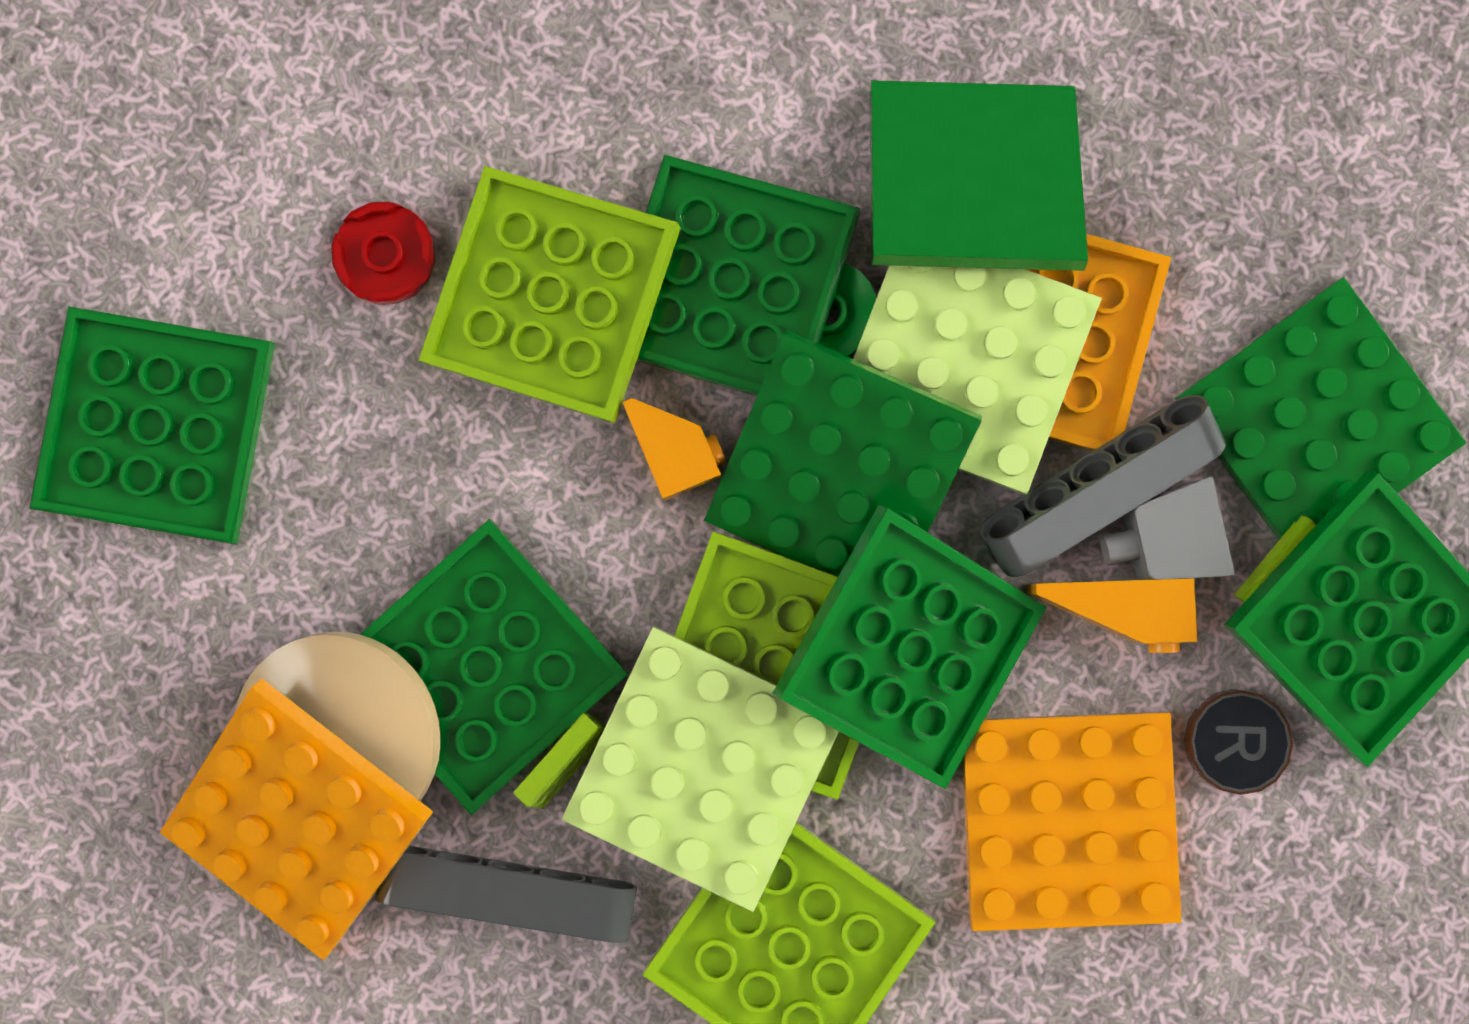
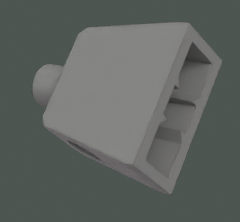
[1100,477,1235,580]

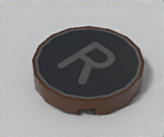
[1184,689,1293,795]

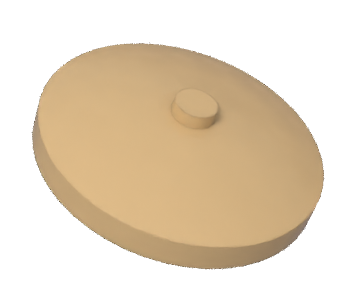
[235,631,440,801]

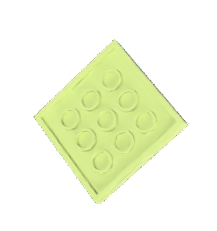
[854,265,1102,495]
[561,626,839,912]

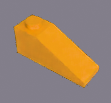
[1027,578,1197,653]

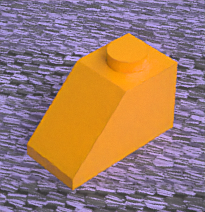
[622,398,727,501]

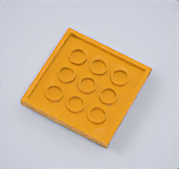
[1026,234,1172,451]
[160,679,433,961]
[962,711,1182,931]

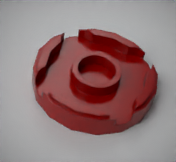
[331,201,436,305]

